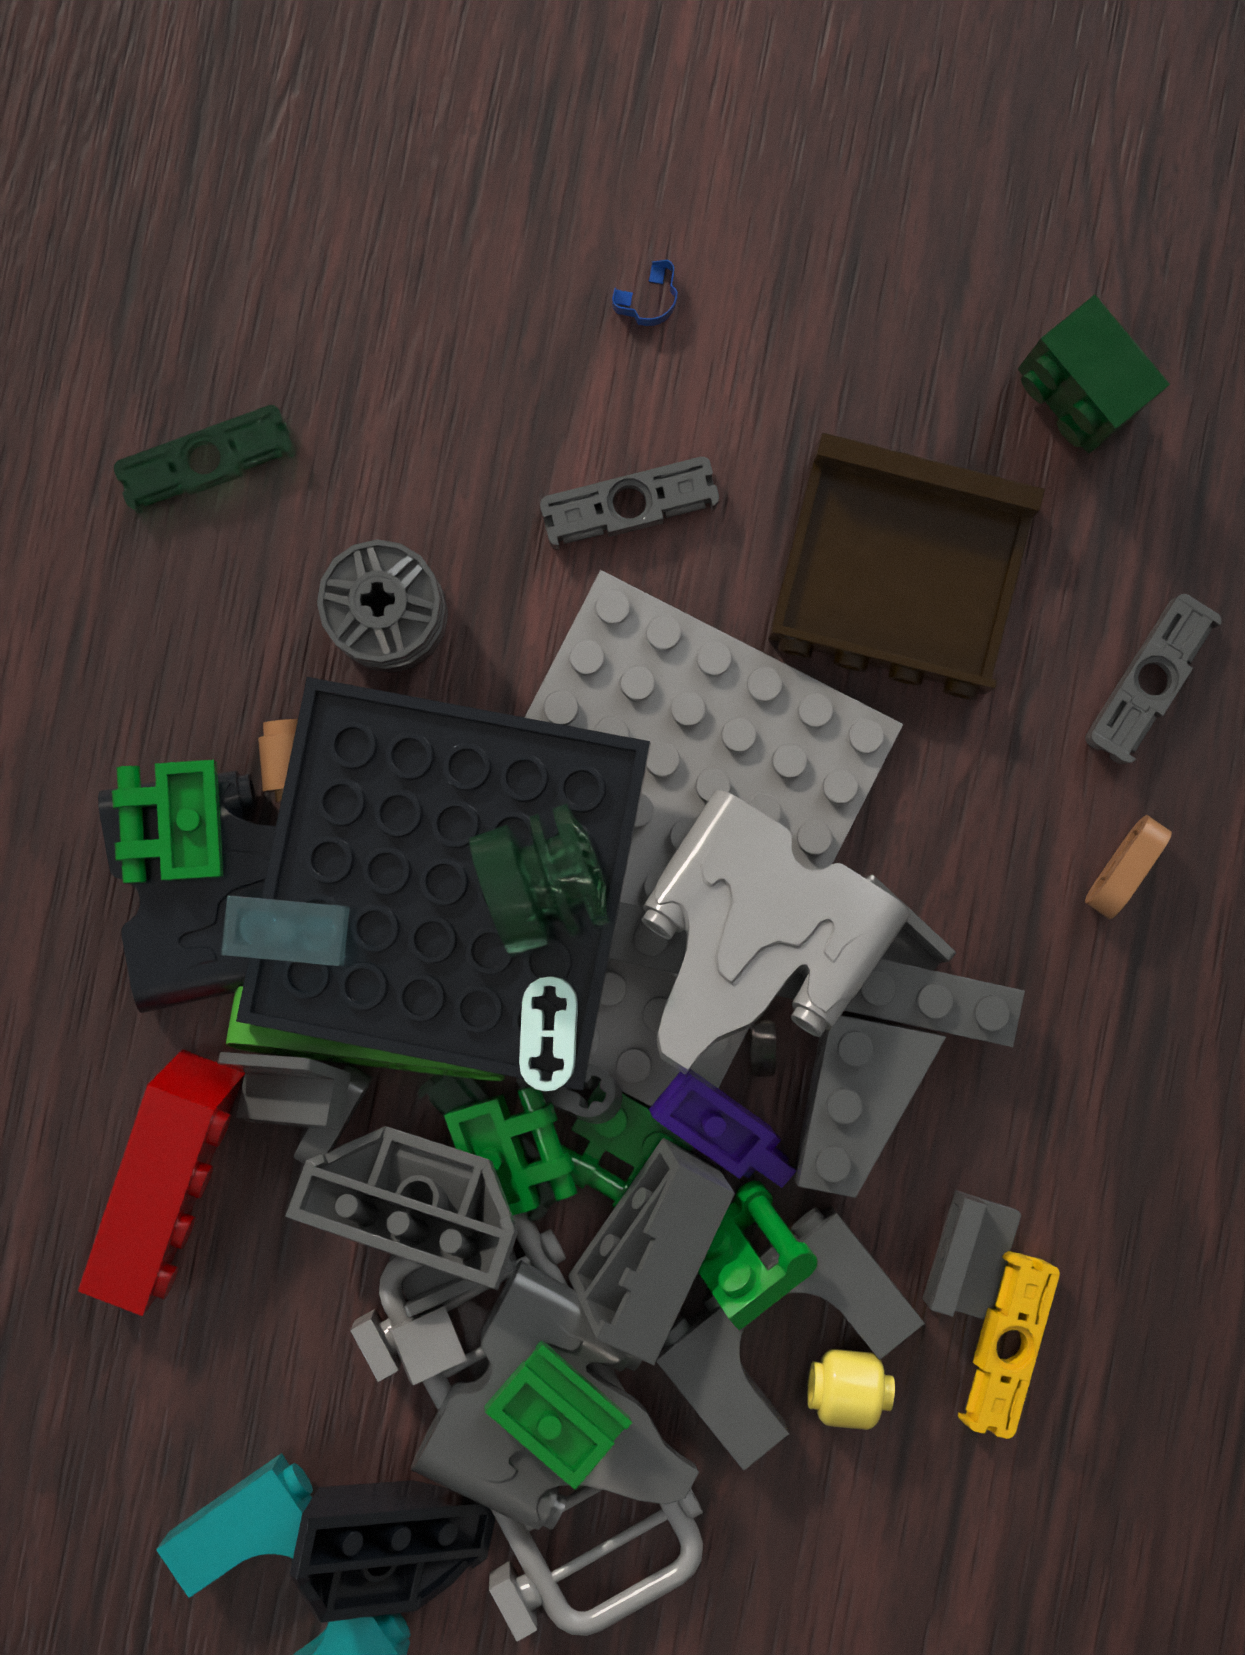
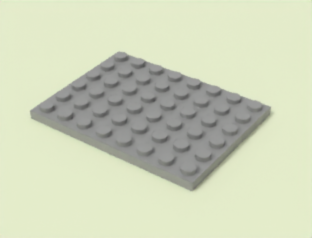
[524,570,903,1106]

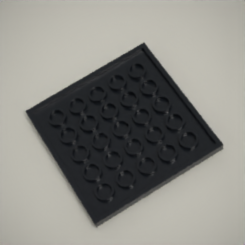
[236,677,651,1090]

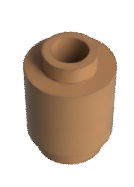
[258,719,298,803]

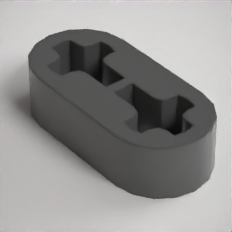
[293,1063,373,1164]
[516,1064,623,1124]

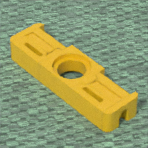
[958,1251,1060,1439]

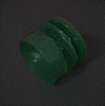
[469,804,610,957]

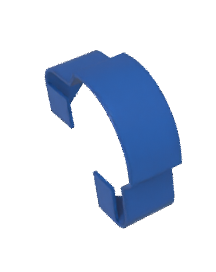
[612,260,678,326]

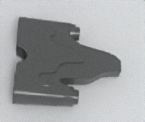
[410,1260,699,1530]

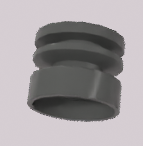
[317,539,448,673]

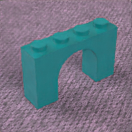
[156,1453,411,1655]

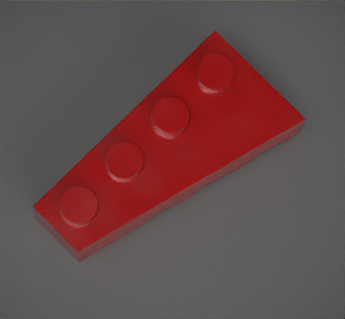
[78,1049,245,1316]

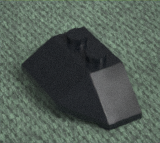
[290,1480,496,1623]

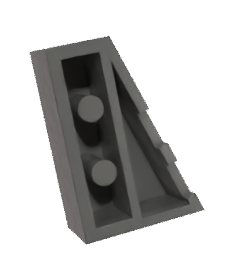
[792,1014,946,1198]
[568,1138,735,1365]

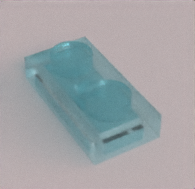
[221,895,350,966]

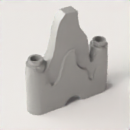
[641,790,910,1074]

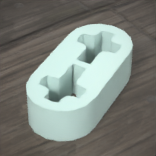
[519,976,578,1091]

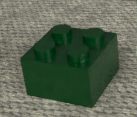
[1018,294,1170,454]

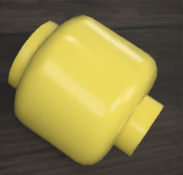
[807,1349,895,1430]

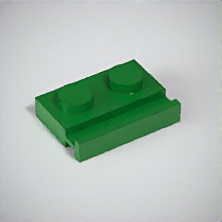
[484,1340,633,1490]

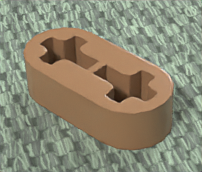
[1085,815,1172,920]

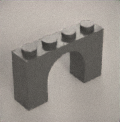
[656,1205,925,1471]

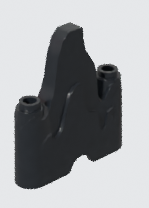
[98,770,276,1013]

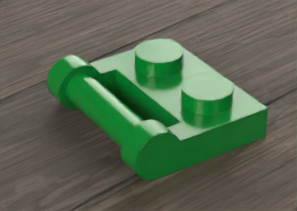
[698,1180,818,1331]

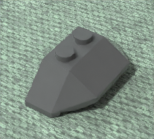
[285,1126,518,1290]

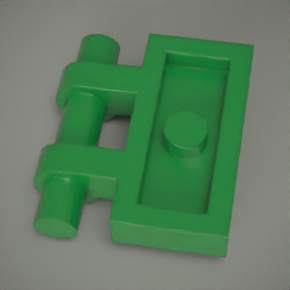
[112,760,224,884]
[561,1082,693,1208]
[444,1085,577,1216]

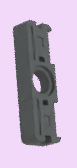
[540,457,719,550]
[1085,594,1221,765]

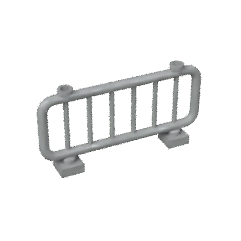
[350,1212,703,1642]

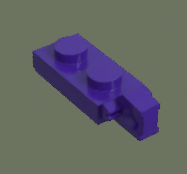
[649,1069,796,1188]

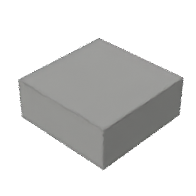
[388,1304,467,1385]

